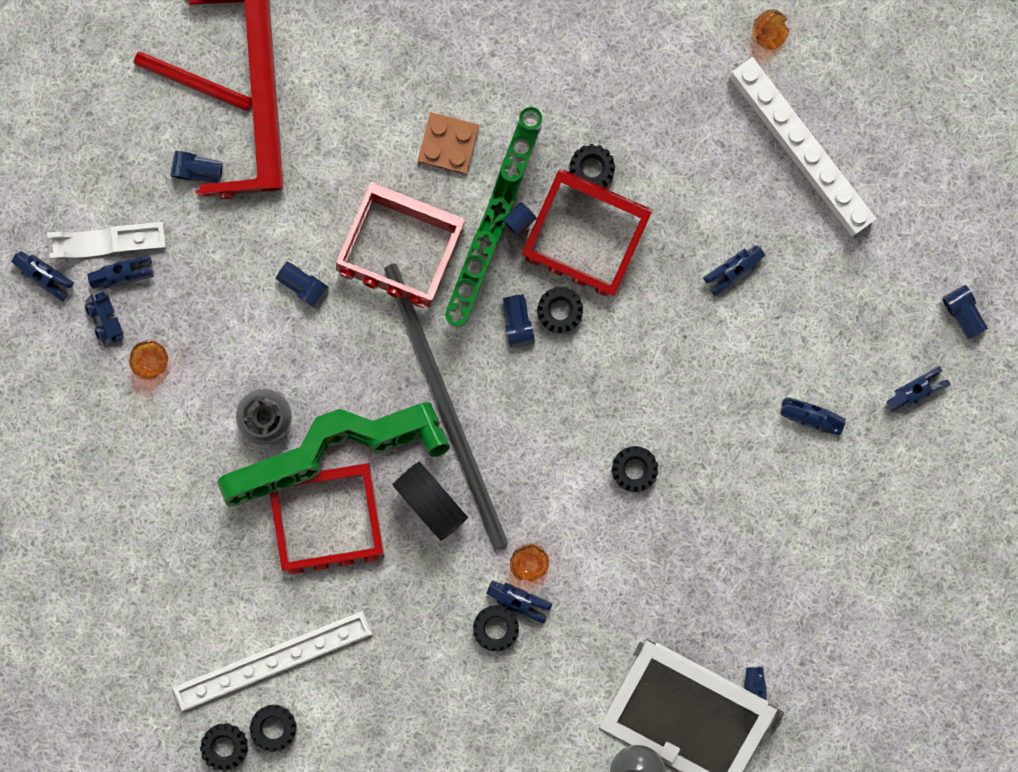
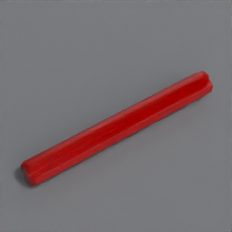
[134,51,252,111]

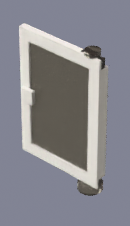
[599,639,784,772]

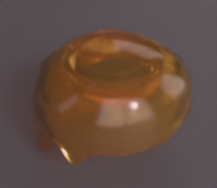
[752,9,789,51]
[129,340,168,380]
[510,543,549,582]

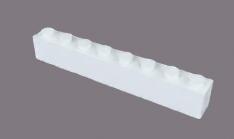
[729,57,877,237]

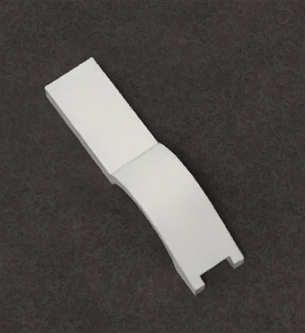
[47,222,166,259]

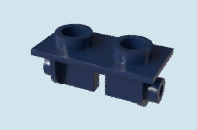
[84,292,124,347]

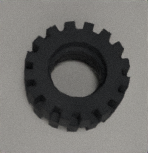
[473,605,519,652]
[249,704,297,752]

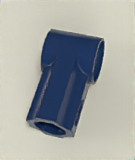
[170,151,223,183]
[502,202,537,236]
[275,261,329,308]
[942,285,988,339]
[503,294,535,347]

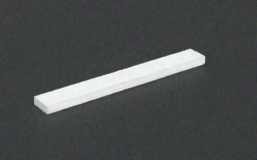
[173,611,372,711]

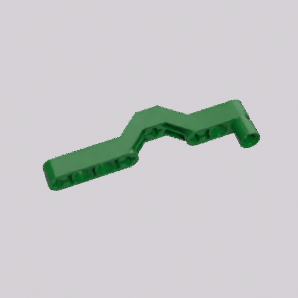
[445,107,542,328]
[217,402,450,507]

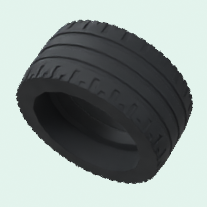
[392,461,468,541]

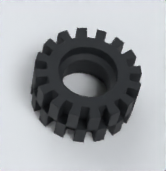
[569,144,615,188]
[537,286,583,333]
[611,446,658,492]
[200,723,248,771]

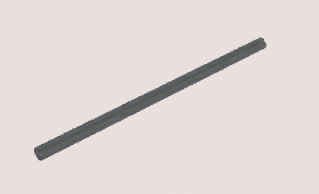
[384,263,508,549]

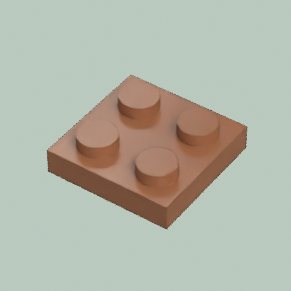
[418,112,479,175]

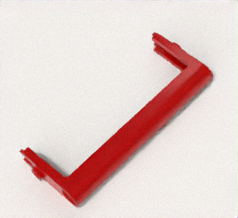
[186,0,284,199]

